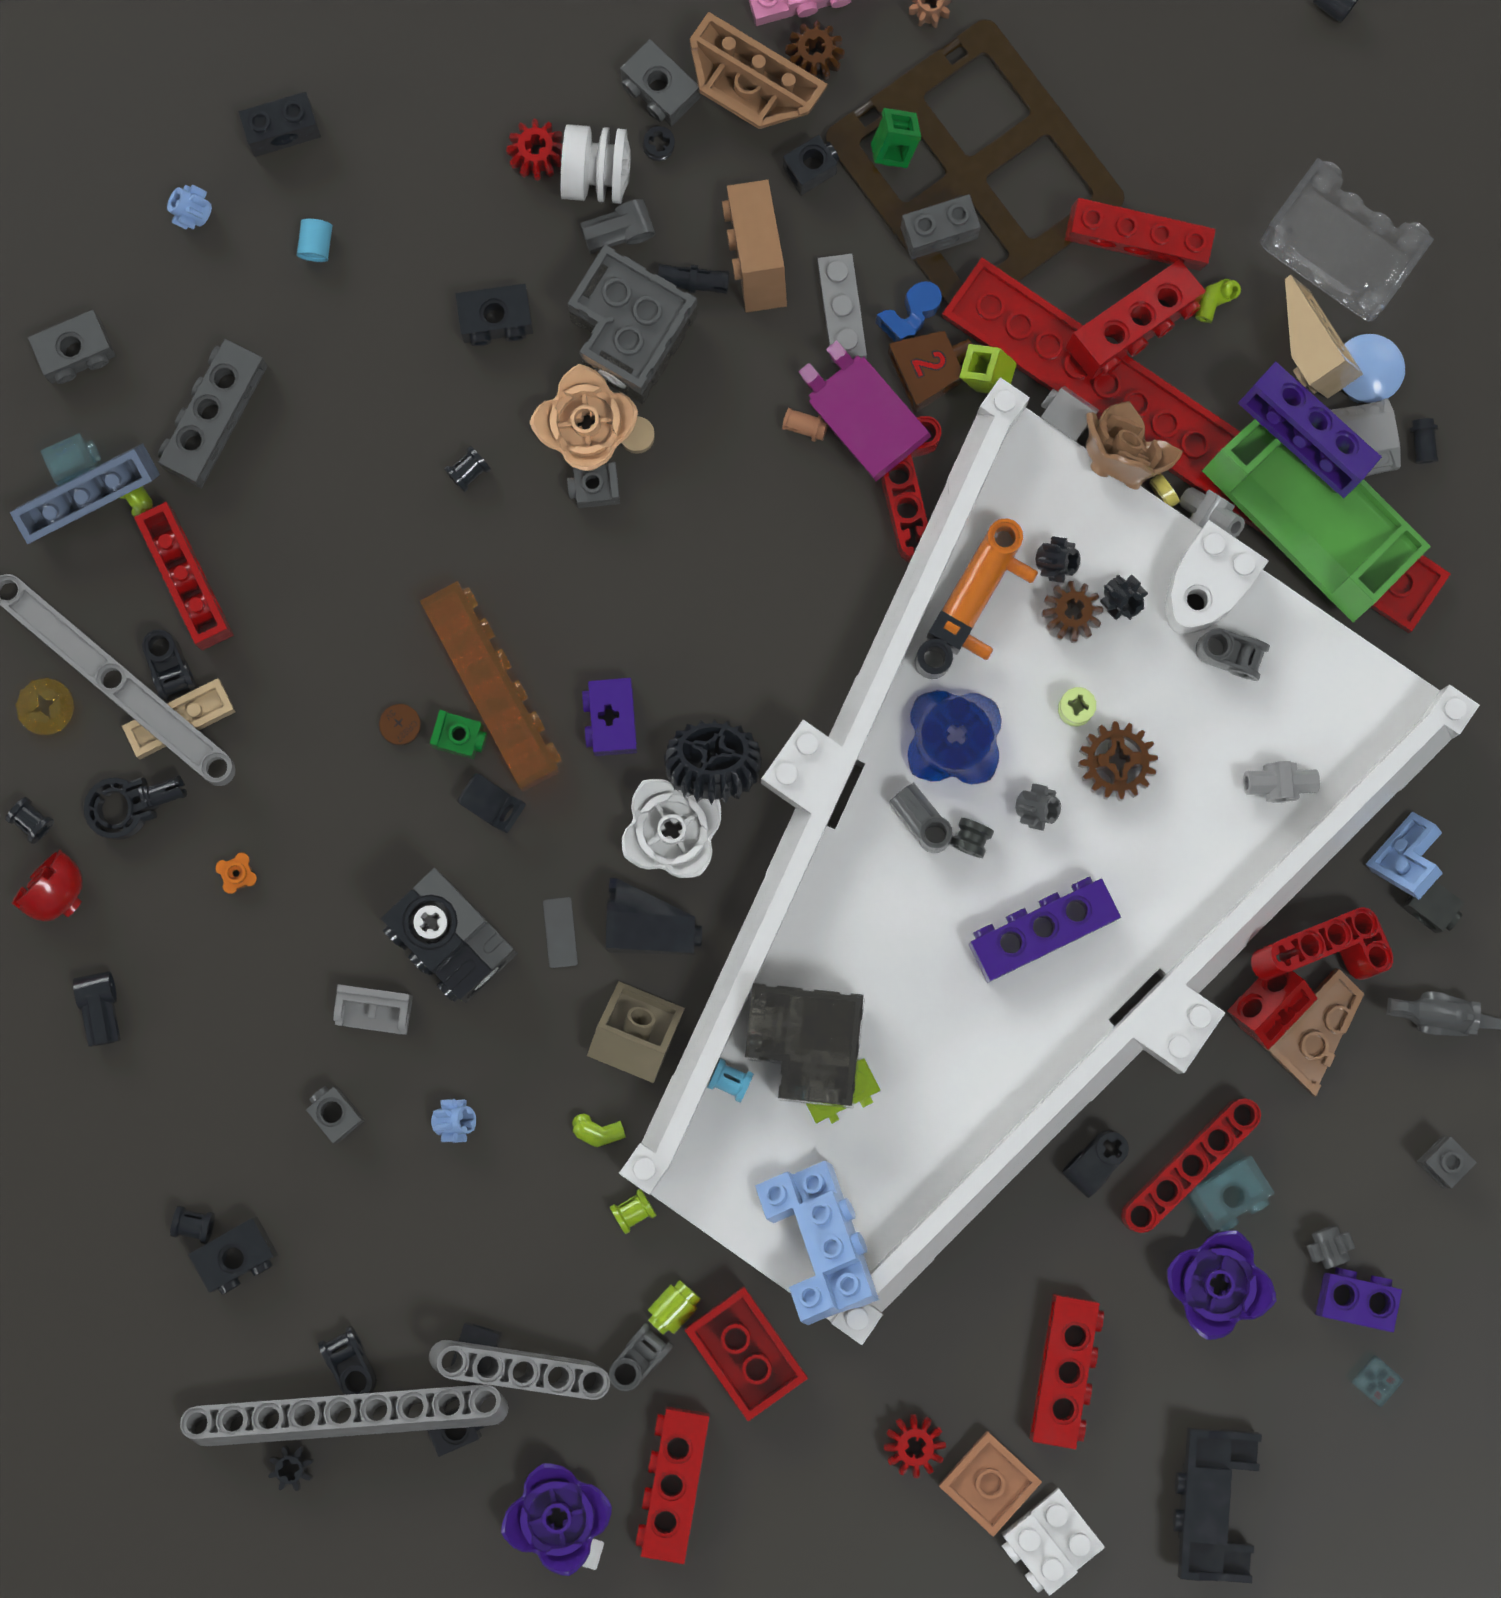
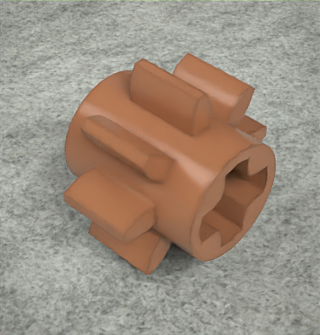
[909,0,951,28]

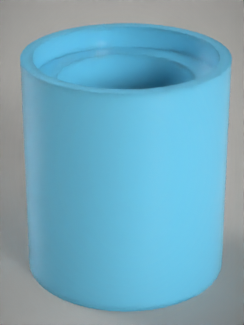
[297,219,333,262]

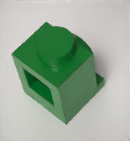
[871,108,921,168]
[430,710,487,760]

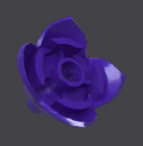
[1167,1230,1276,1340]
[501,1463,612,1576]

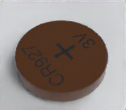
[379,704,421,745]

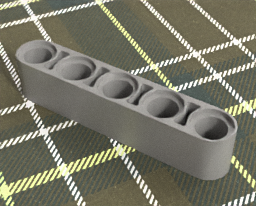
[429,1340,610,1400]

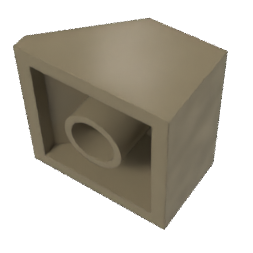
[587,981,685,1083]

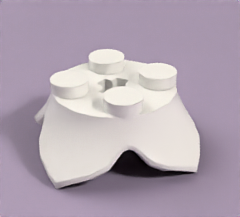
[622,779,721,878]

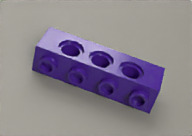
[1238,361,1382,499]
[968,876,1121,983]

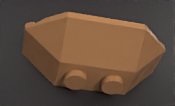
[689,12,828,129]

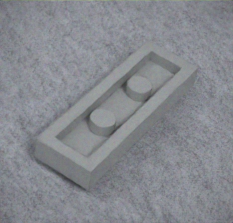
[817,254,867,363]

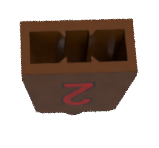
[888,331,972,413]

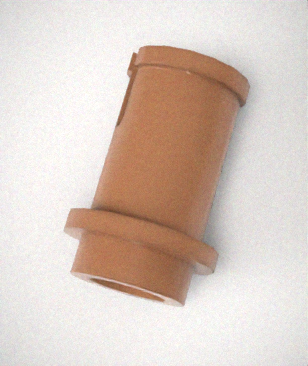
[782,407,828,442]

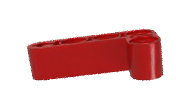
[881,416,942,563]
[1251,907,1394,980]

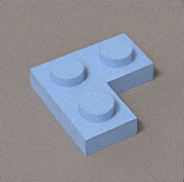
[1366,812,1443,900]

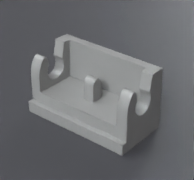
[333,984,413,1035]

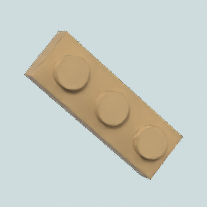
[122,678,236,760]

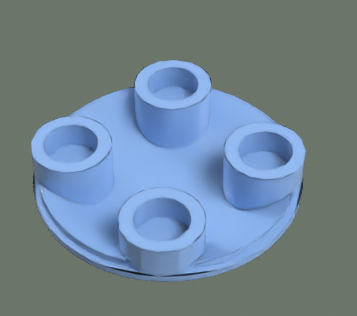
[1342,334,1405,403]

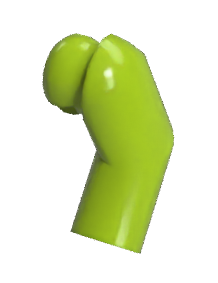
[1195,279,1241,323]

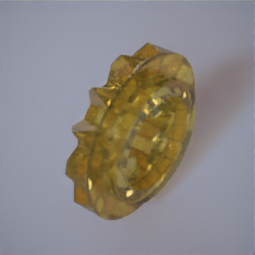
[15,677,74,735]

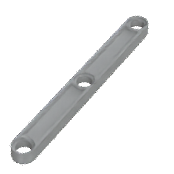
[0,574,236,786]

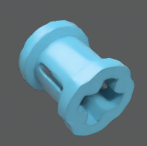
[707,1058,754,1103]

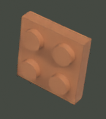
[938,1431,1042,1537]

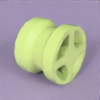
[1058,687,1096,727]

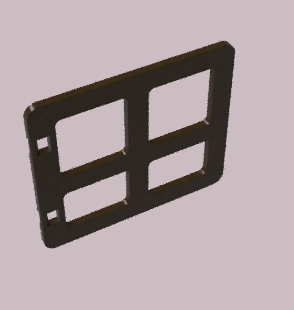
[826,19,1125,305]

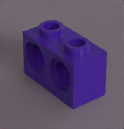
[1316,1267,1402,1333]

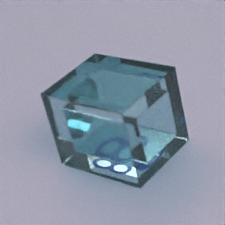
[41,433,101,486]

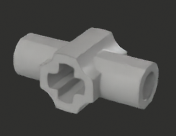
[1180,487,1245,538]
[1243,761,1320,803]

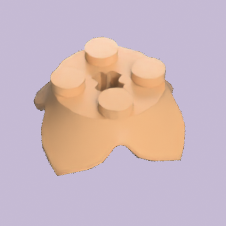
[530,364,638,471]

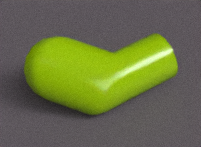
[120,486,153,517]
[572,1114,626,1147]

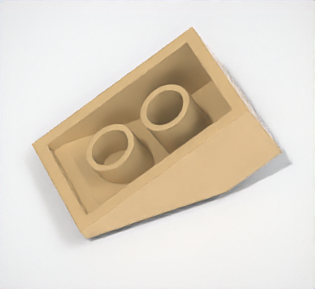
[1285,275,1363,398]

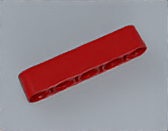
[1121,1098,1261,1233]

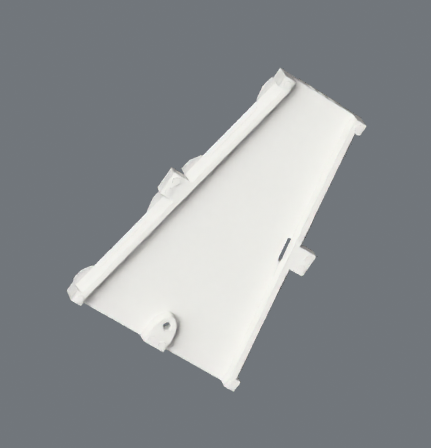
[619,377,1480,1345]

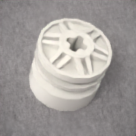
[560,124,631,204]

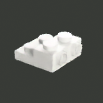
[1001,1488,1105,1596]

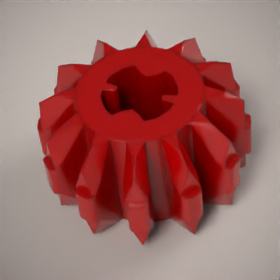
[506,118,563,181]
[883,1414,946,1478]

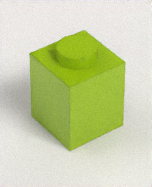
[959,344,1017,394]

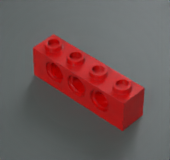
[1065,198,1216,271]
[1065,259,1206,379]
[134,502,234,651]
[1029,1294,1104,1450]
[635,1406,710,1564]

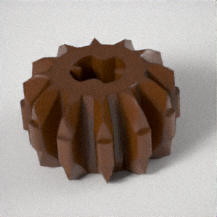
[785,20,845,81]
[1041,581,1104,643]

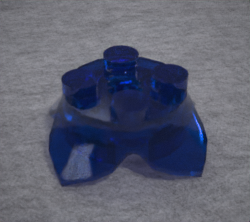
[907,690,1002,785]

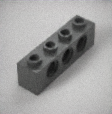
[158,339,268,489]

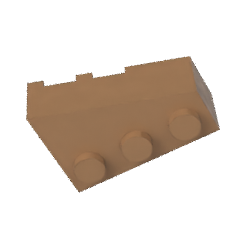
[722,180,787,313]

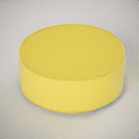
[1149,473,1180,507]

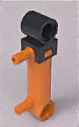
[915,518,1038,679]

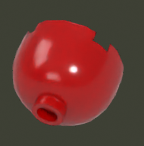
[12,850,83,921]

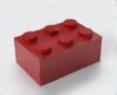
[685,1286,808,1421]

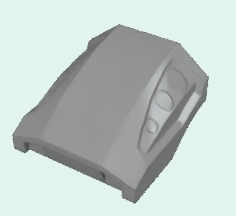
[1331,398,1401,476]

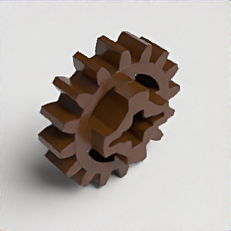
[1078,721,1158,801]

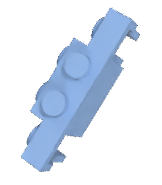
[755,1160,879,1325]

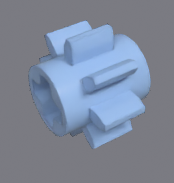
[167,184,212,229]
[431,1099,476,1143]

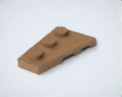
[1263,968,1364,1097]

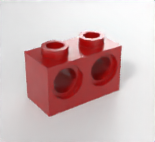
[1227,961,1318,1050]

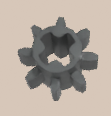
[1015,783,1061,831]
[1307,1225,1355,1269]

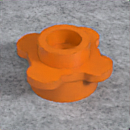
[215,853,257,894]

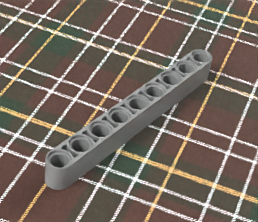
[180,1384,509,1446]

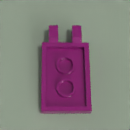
[798,340,931,482]

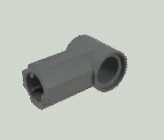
[580,199,655,254]
[889,782,952,853]

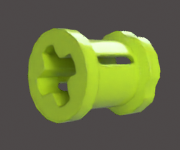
[610,1189,657,1234]

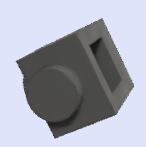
[567,462,620,509]

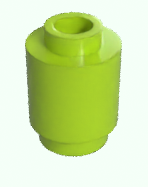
[648,1280,701,1335]

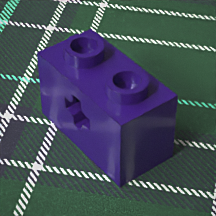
[582,678,637,756]

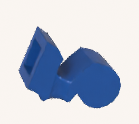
[875,281,942,342]

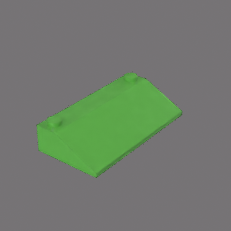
[1202,419,1431,622]

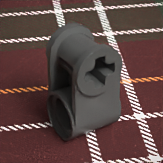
[1196,628,1270,681]
[609,1321,674,1391]

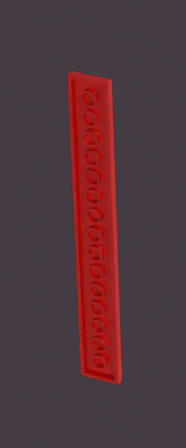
[941,257,1451,633]

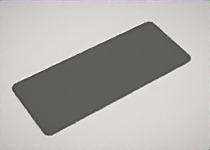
[543,897,578,968]

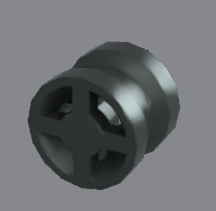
[950,817,994,859]

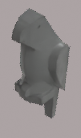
[1386,992,1501,1036]

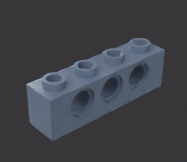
[10,443,160,544]

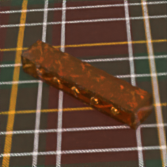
[420,581,562,792]

